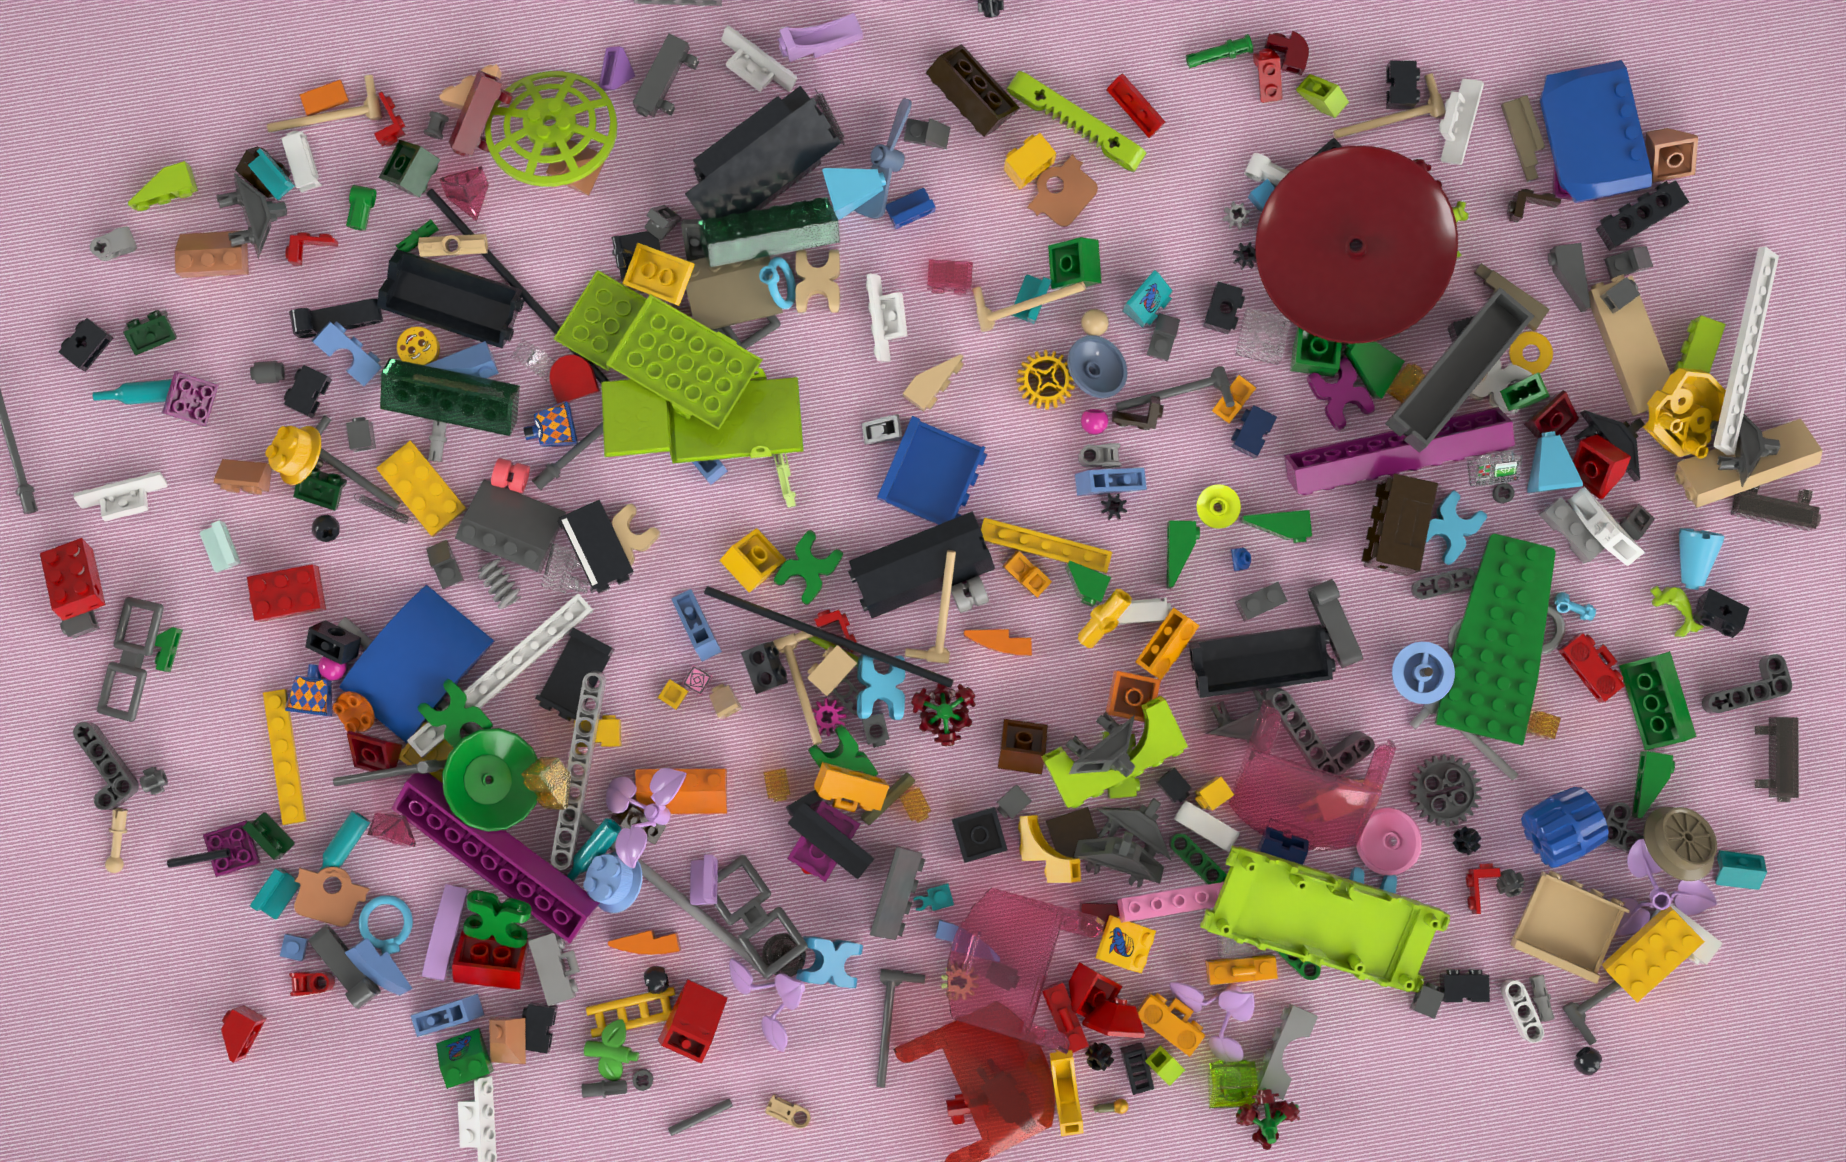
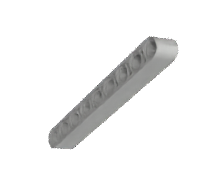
[551,671,606,870]

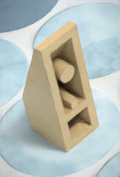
[709,683,742,719]

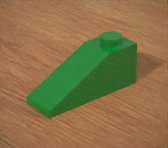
[1240,510,1312,544]
[1167,520,1200,589]
[1631,751,1675,818]

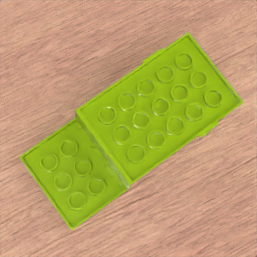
[553,270,763,430]
[601,368,804,463]

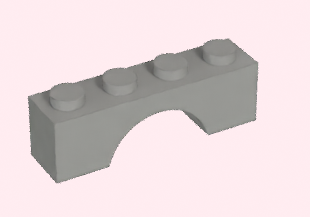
[1254,1004,1318,1100]

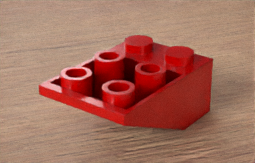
[658,979,728,1064]

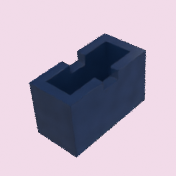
[1231,405,1277,459]
[1257,826,1309,865]

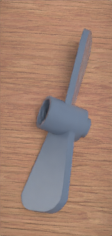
[854,98,912,219]

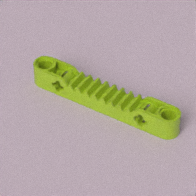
[1006,71,1147,172]

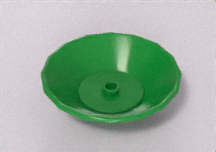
[442,728,542,832]

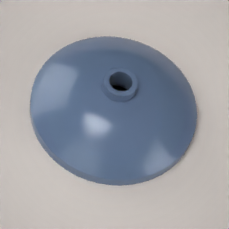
[1067,335,1128,398]

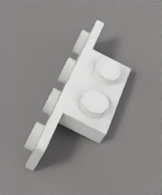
[721,26,797,92]
[1439,79,1484,165]
[866,273,908,362]
[74,472,167,521]
[458,1076,497,1162]

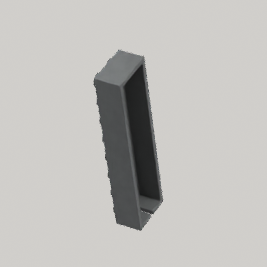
[1385,288,1534,453]

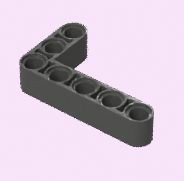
[1266,687,1375,781]

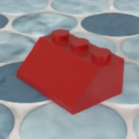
[452,931,529,990]

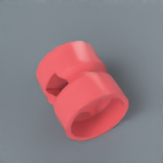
[491,458,530,493]

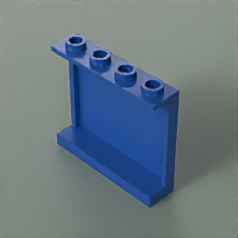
[877,416,988,525]

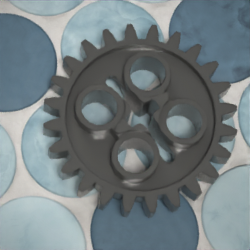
[1408,754,1482,827]

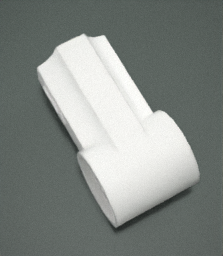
[1244,153,1290,187]

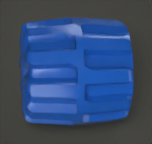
[1521,787,1609,868]

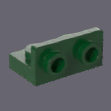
[123,310,177,356]
[293,467,347,511]
[242,812,295,860]

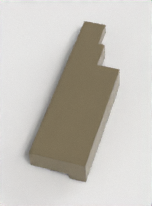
[1501,95,1545,182]
[1474,263,1550,331]

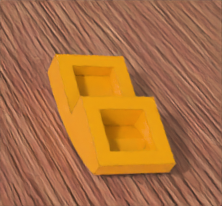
[1212,374,1257,424]
[1002,550,1052,598]

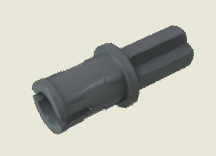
[581,1080,627,1098]

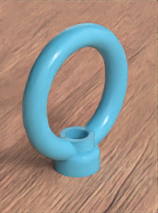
[759,257,796,309]
[359,895,413,954]

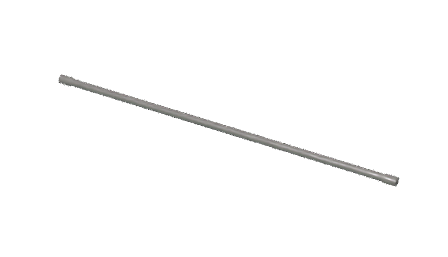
[337,617,771,980]

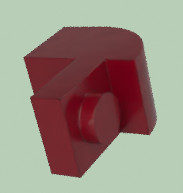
[1264,31,1309,75]

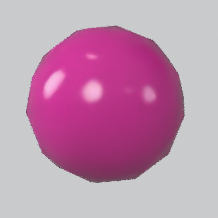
[1081,409,1108,435]
[318,656,347,681]

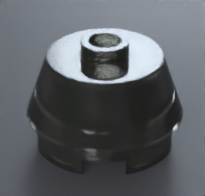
[762,933,806,977]

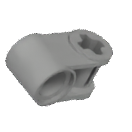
[90,226,137,261]
[1078,443,1121,468]

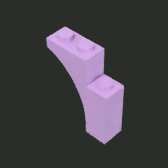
[777,13,863,62]

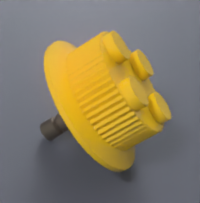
[265,425,323,485]

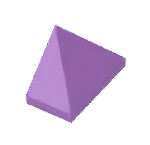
[599,46,635,91]

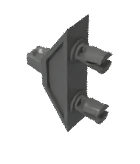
[216,173,287,259]
[1710,414,1780,487]
[1205,689,1282,753]
[1066,712,1135,777]
[1097,798,1172,861]
[1074,831,1164,888]

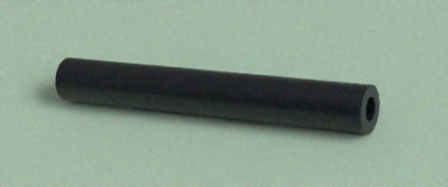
[167,848,231,868]

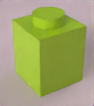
[1145,1045,1185,1086]

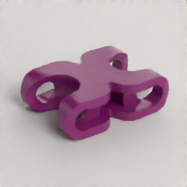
[1307,356,1375,431]

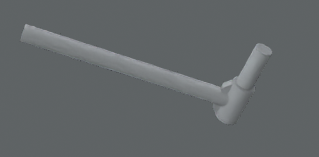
[1409,700,1518,781]

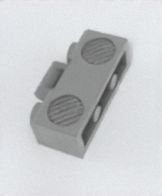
[528,932,580,1006]

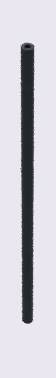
[426,189,610,384]
[704,586,954,688]

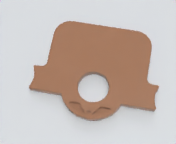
[1027,154,1098,227]
[294,866,370,927]

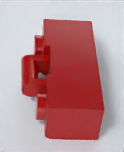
[1558,633,1625,703]
[1041,981,1089,1053]

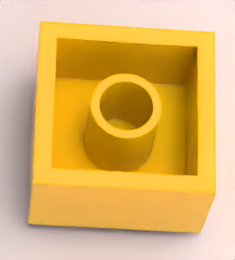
[1004,133,1057,190]

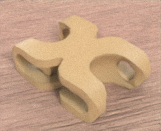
[795,249,840,313]
[612,504,661,565]

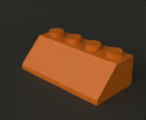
[635,769,727,814]

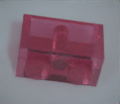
[927,259,973,295]

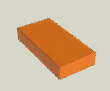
[299,79,349,116]

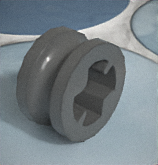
[1492,483,1515,504]
[632,1069,654,1091]

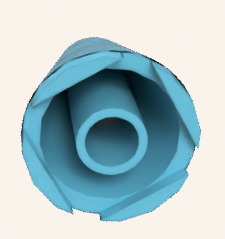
[1679,528,1725,590]

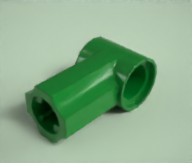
[346,185,377,231]

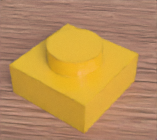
[657,679,689,710]

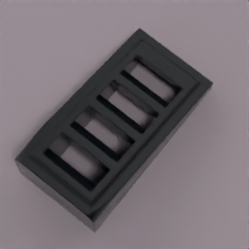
[1120,1043,1154,1095]

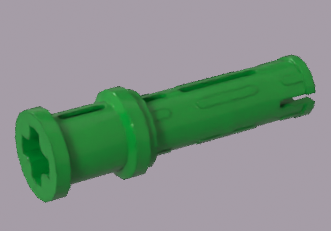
[1186,34,1253,69]

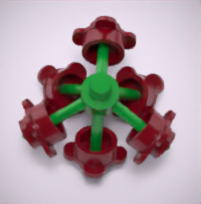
[911,683,976,747]
[1236,1088,1301,1150]

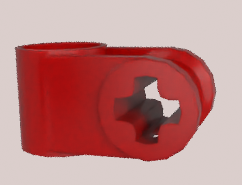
[289,971,335,996]

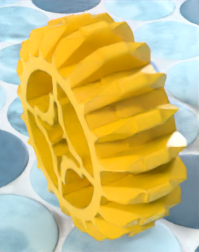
[1016,350,1075,410]

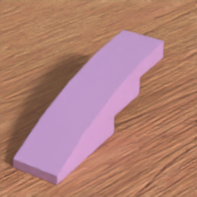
[422,884,468,981]

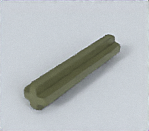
[861,772,915,825]

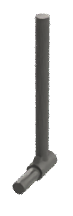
[1116,366,1235,411]
[315,415,401,510]
[333,759,447,786]
[876,969,925,1088]
[1562,981,1621,1045]

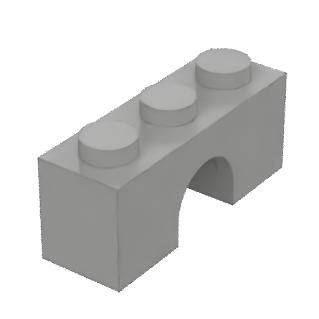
[1539,497,1605,564]

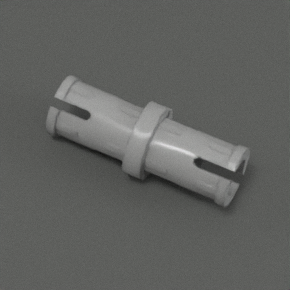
[428,416,448,462]
[1529,974,1555,1022]

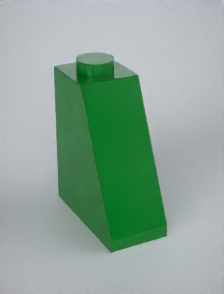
[1344,342,1405,399]
[1500,373,1550,411]

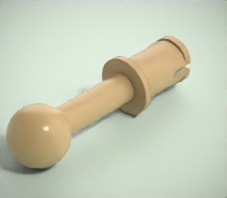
[105,808,128,873]

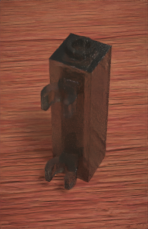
[1731,485,1821,531]
[1755,717,1799,802]

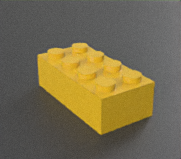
[1601,906,1705,1003]

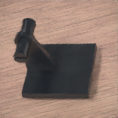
[611,231,661,280]

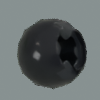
[312,514,340,542]
[644,966,669,994]
[1574,1047,1602,1076]

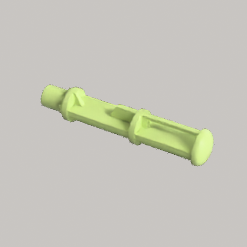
[773,453,796,508]

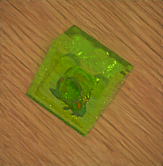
[1208,1060,1258,1109]

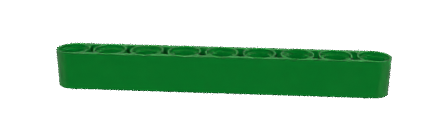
[1169,833,1321,980]

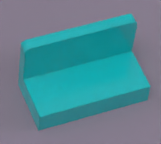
[248,148,295,200]
[1012,274,1052,324]
[1715,850,1767,890]
[250,868,300,919]

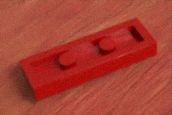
[1106,73,1166,138]

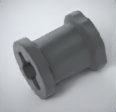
[424,111,449,140]

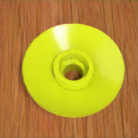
[1196,484,1241,529]

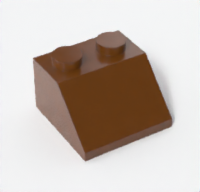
[998,719,1048,775]

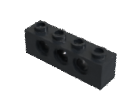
[1596,180,1690,251]

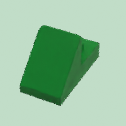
[145,627,183,672]

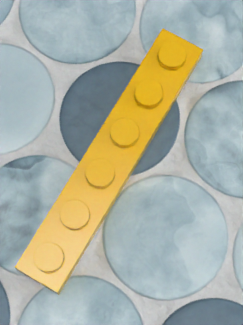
[981,518,1112,574]
[263,689,307,825]

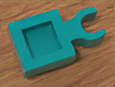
[913,883,954,911]

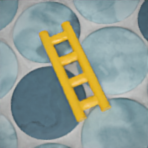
[586,986,676,1038]

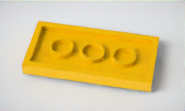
[376,440,467,537]

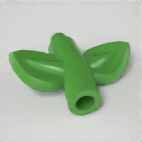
[584,1019,639,1081]

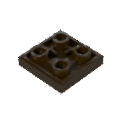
[1046,807,1098,858]

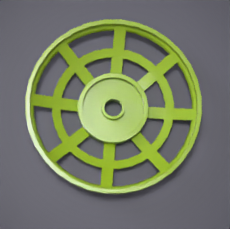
[485,71,618,187]

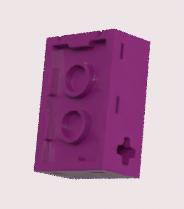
[787,801,861,882]

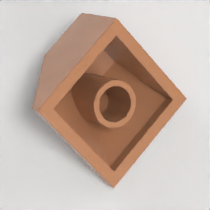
[1645,128,1698,182]
[546,140,605,196]
[489,1016,526,1064]

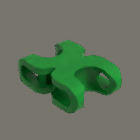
[774,530,844,605]
[417,679,493,748]
[808,724,878,799]
[463,890,532,948]

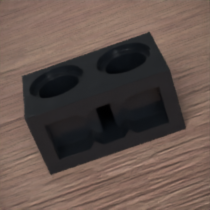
[741,641,788,694]

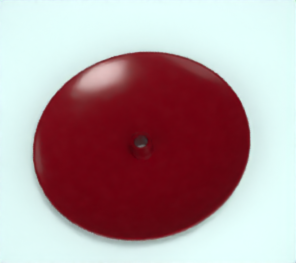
[1255,145,1458,344]

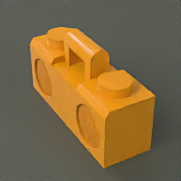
[1135,607,1199,680]
[814,762,889,813]
[1205,954,1278,985]
[1137,992,1205,1057]

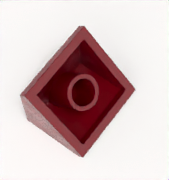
[1524,390,1579,439]
[347,731,403,778]

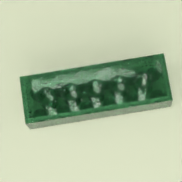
[698,198,840,267]
[380,358,520,436]

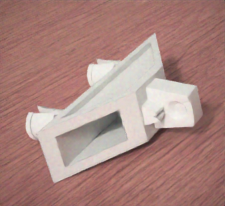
[1567,486,1645,566]

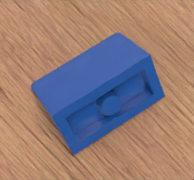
[886,188,936,229]

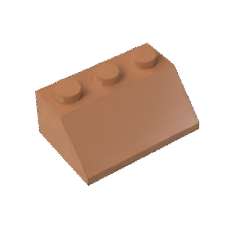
[175,230,249,278]

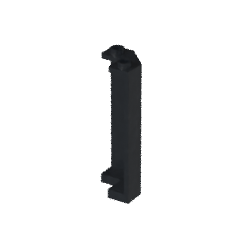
[377,249,524,349]
[848,511,995,618]
[1189,624,1336,698]

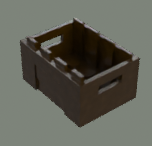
[1361,473,1438,576]

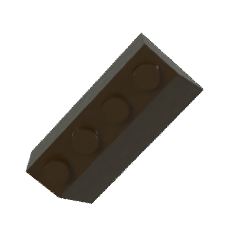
[926,44,1020,137]

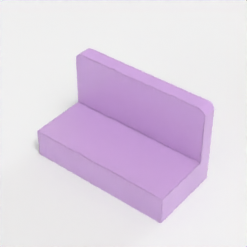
[690,854,718,905]

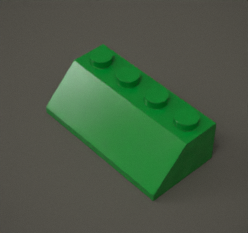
[1619,651,1697,751]

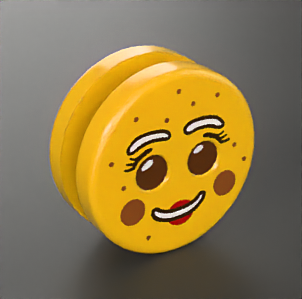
[396,326,440,369]

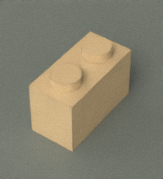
[807,645,857,697]

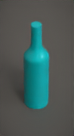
[92,379,172,405]
[319,810,371,871]
[566,818,622,881]

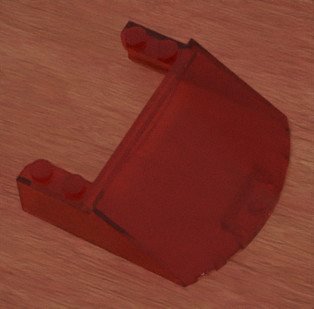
[893,1001,1055,1162]

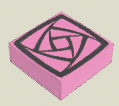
[682,665,713,696]

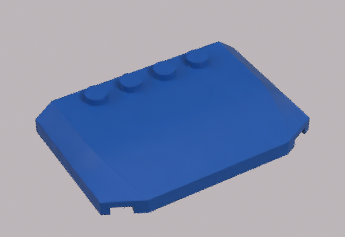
[1539,60,1652,203]

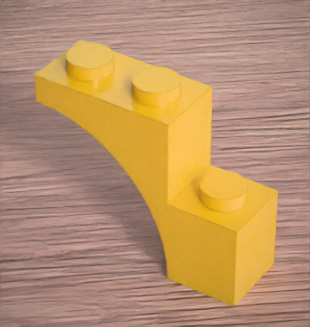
[1018,815,1081,883]
[1050,1050,1084,1137]

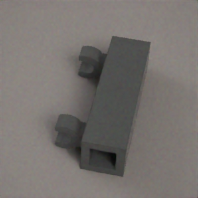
[633,33,699,117]

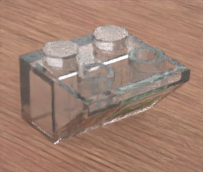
[1467,451,1522,487]

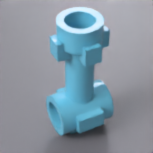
[1554,592,1596,621]

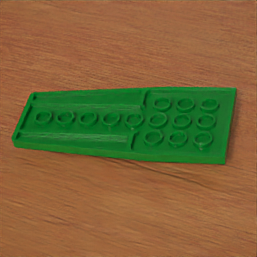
[1435,534,1556,746]

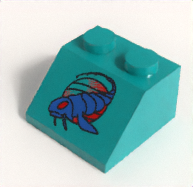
[1123,270,1173,328]

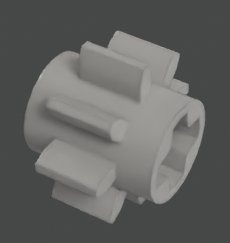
[1223,201,1250,230]

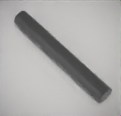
[668,1098,733,1136]

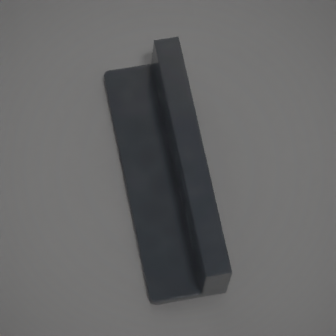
[788,802,875,879]

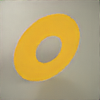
[1509,331,1553,375]

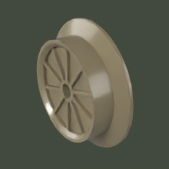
[1643,807,1717,881]

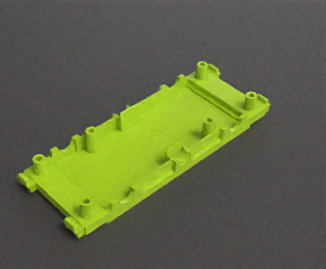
[1200,846,1451,993]

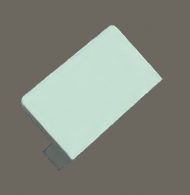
[200,520,241,573]

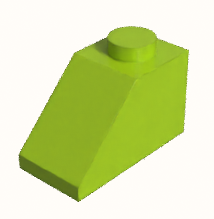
[1296,74,1349,118]

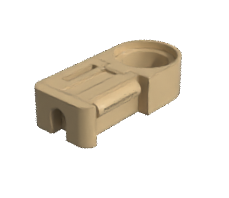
[765,1094,811,1129]

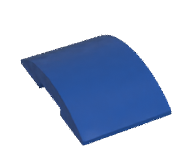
[339,585,495,743]

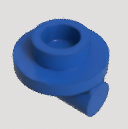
[1231,547,1252,571]

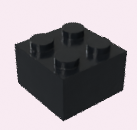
[951,807,1008,863]

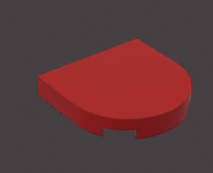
[550,355,600,404]

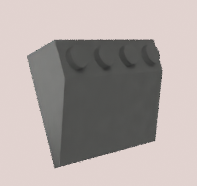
[455,479,566,573]
[870,845,925,940]

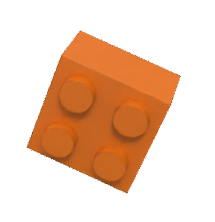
[1106,671,1161,722]

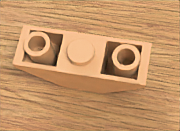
[439,64,502,110]

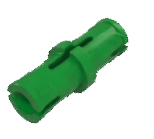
[396,219,439,253]

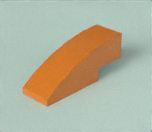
[964,629,1032,656]
[608,929,681,955]

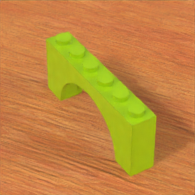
[1041,696,1188,808]

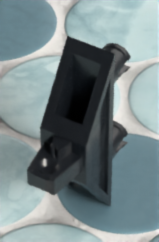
[1574,410,1645,482]

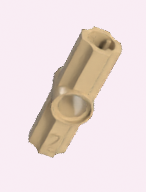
[418,234,488,257]

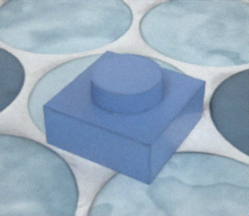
[280,934,308,961]

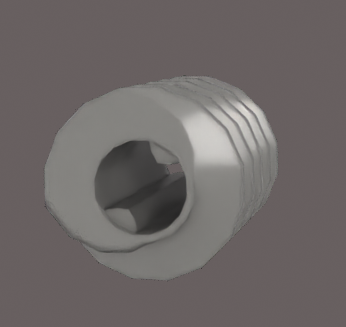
[478,559,521,609]

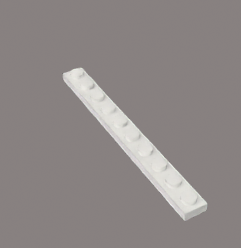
[1713,246,1779,455]
[407,593,593,758]

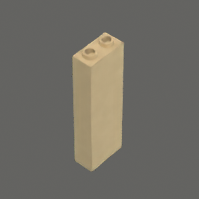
[1589,274,1671,416]
[1675,418,1823,508]

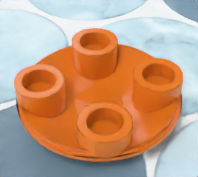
[332,691,375,732]

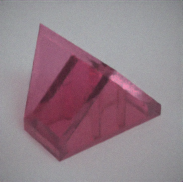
[440,166,489,222]
[367,813,416,847]

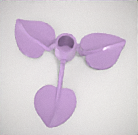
[606,768,686,868]
[1615,839,1717,935]
[729,958,805,1052]
[1170,982,1255,1064]

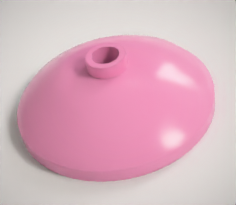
[1356,808,1422,875]

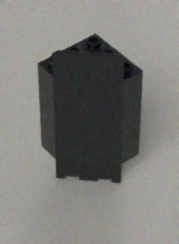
[685,86,841,238]

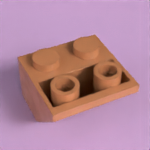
[213,459,272,495]

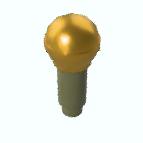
[1094,1098,1129,1114]

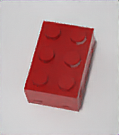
[40,538,106,621]
[247,564,326,622]

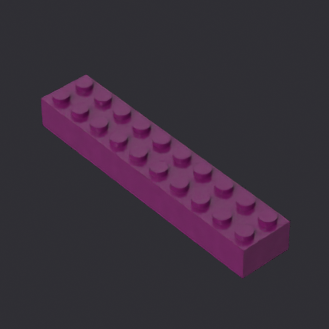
[1284,407,1515,495]
[391,773,600,943]

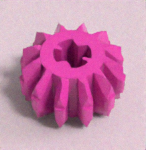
[812,698,846,736]

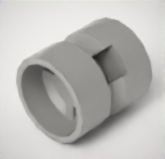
[951,576,989,613]

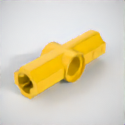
[1077,589,1132,648]

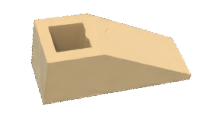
[903,354,964,412]

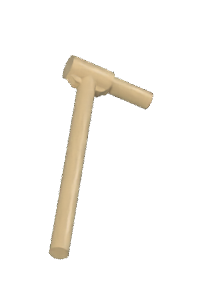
[1333,73,1446,139]
[267,75,382,132]
[972,281,1086,332]
[905,550,956,664]
[773,632,822,745]

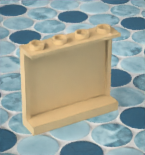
[1510,870,1630,984]

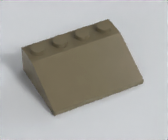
[686,243,783,330]

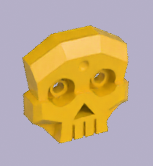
[1643,368,1726,459]

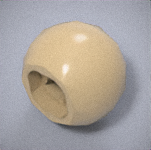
[1081,309,1109,336]

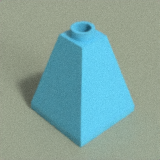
[822,168,886,220]
[1527,432,1583,493]

